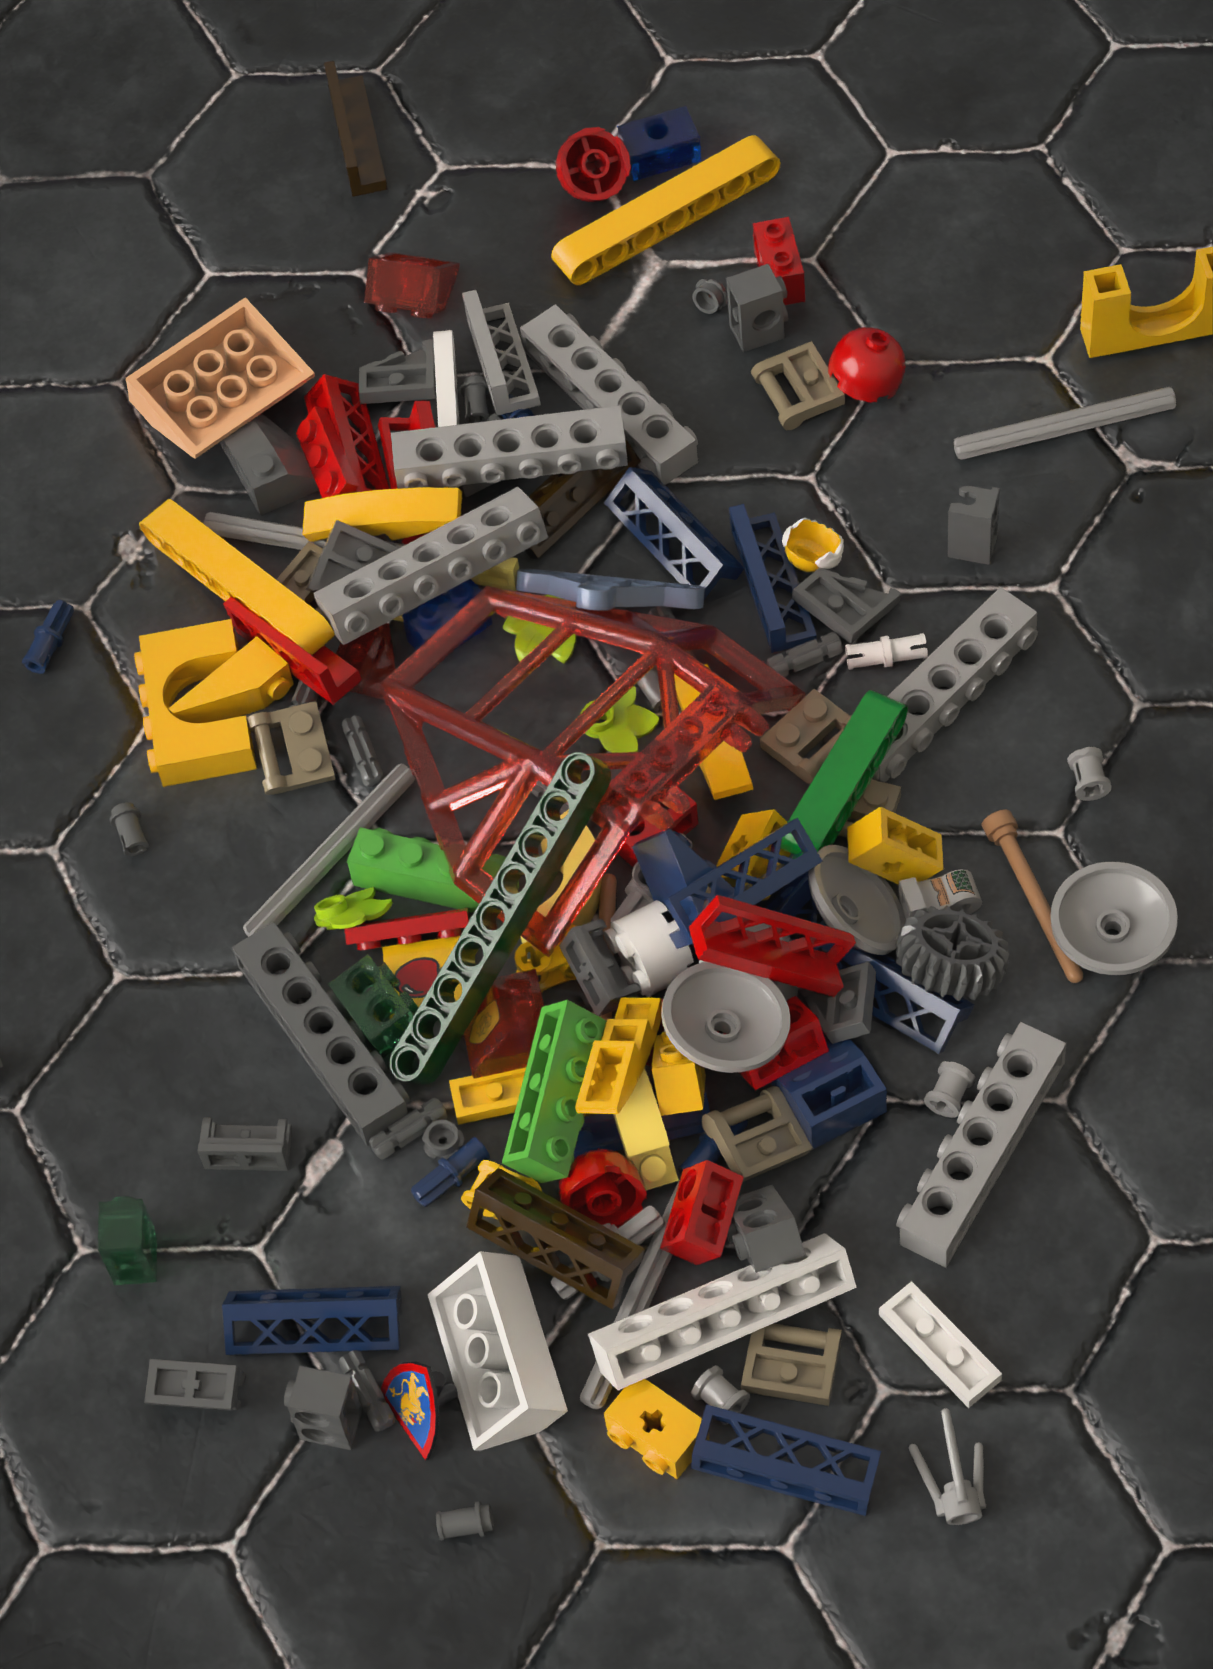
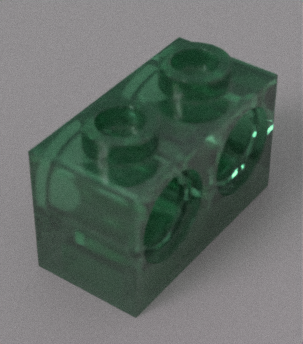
[328,954,419,1058]
[98,1196,157,1285]

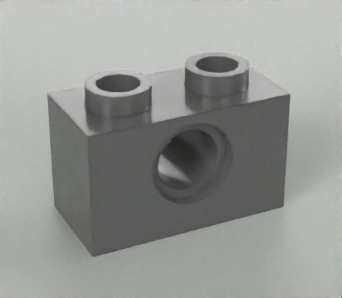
[726,264,788,352]

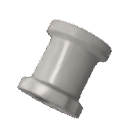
[1067,747,1112,801]
[924,1061,975,1118]
[691,1365,750,1425]

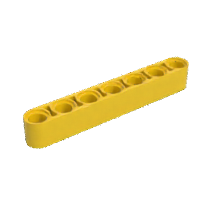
[551,135,781,285]
[139,499,335,655]

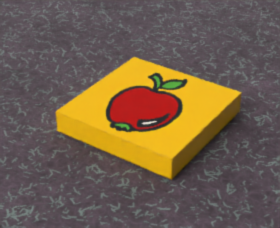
[382,936,462,1026]

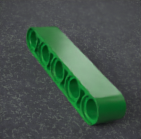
[780,690,908,855]

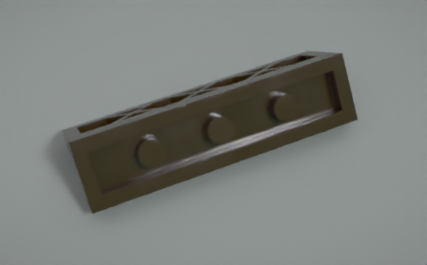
[324,61,388,197]
[525,438,641,558]
[466,1168,645,1310]

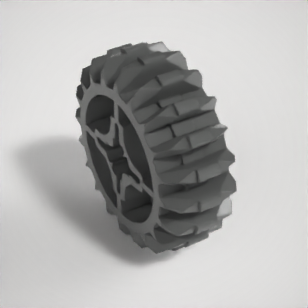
[896,906,1009,1001]

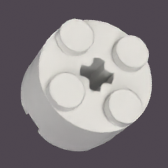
[604,900,694,997]

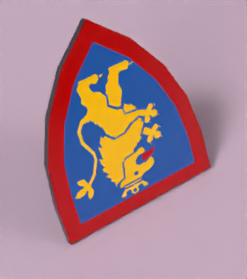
[380,1361,458,1461]

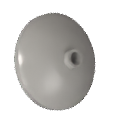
[808,845,906,955]
[1050,862,1178,975]
[661,962,790,1073]

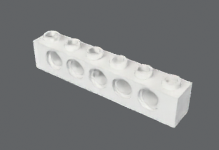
[588,1233,857,1390]

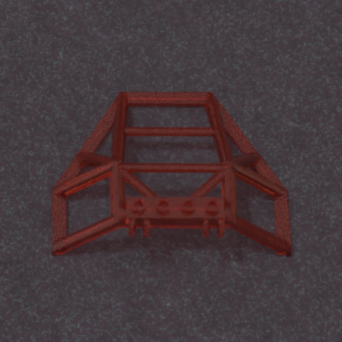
[381,586,806,957]

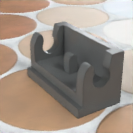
[948,486,1000,565]
[559,919,642,1016]
[197,1117,292,1171]
[144,1359,245,1411]

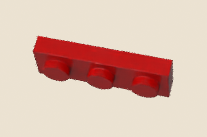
[296,406,359,498]
[344,908,470,950]

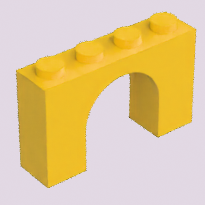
[1080,247,1213,358]
[134,619,257,787]

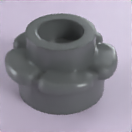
[692,278,728,314]
[422,1120,464,1159]

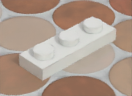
[879,1281,1002,1408]

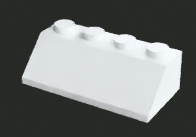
[427,1251,568,1451]

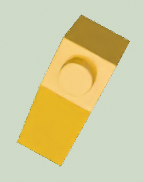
[168,637,294,724]

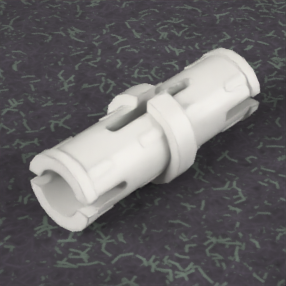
[845,633,928,670]

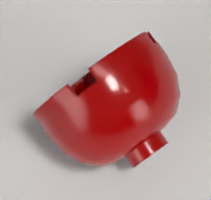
[555,127,631,202]
[828,327,906,402]
[559,1149,647,1228]

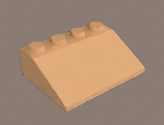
[126,297,315,459]

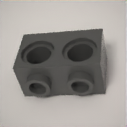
[727,1185,805,1273]
[284,1366,363,1450]

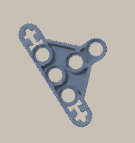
[516,569,705,610]

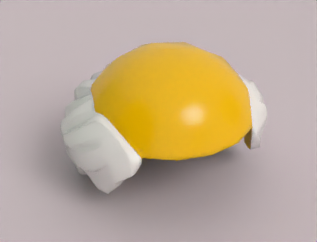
[782,518,844,572]

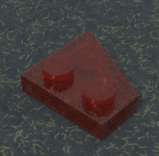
[336,623,400,703]

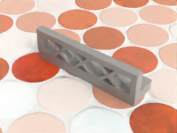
[462,290,541,415]

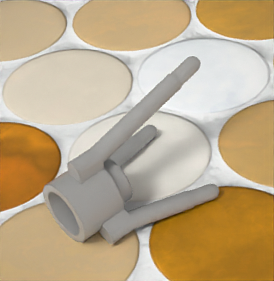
[909,1408,986,1525]

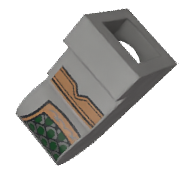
[899,869,982,920]

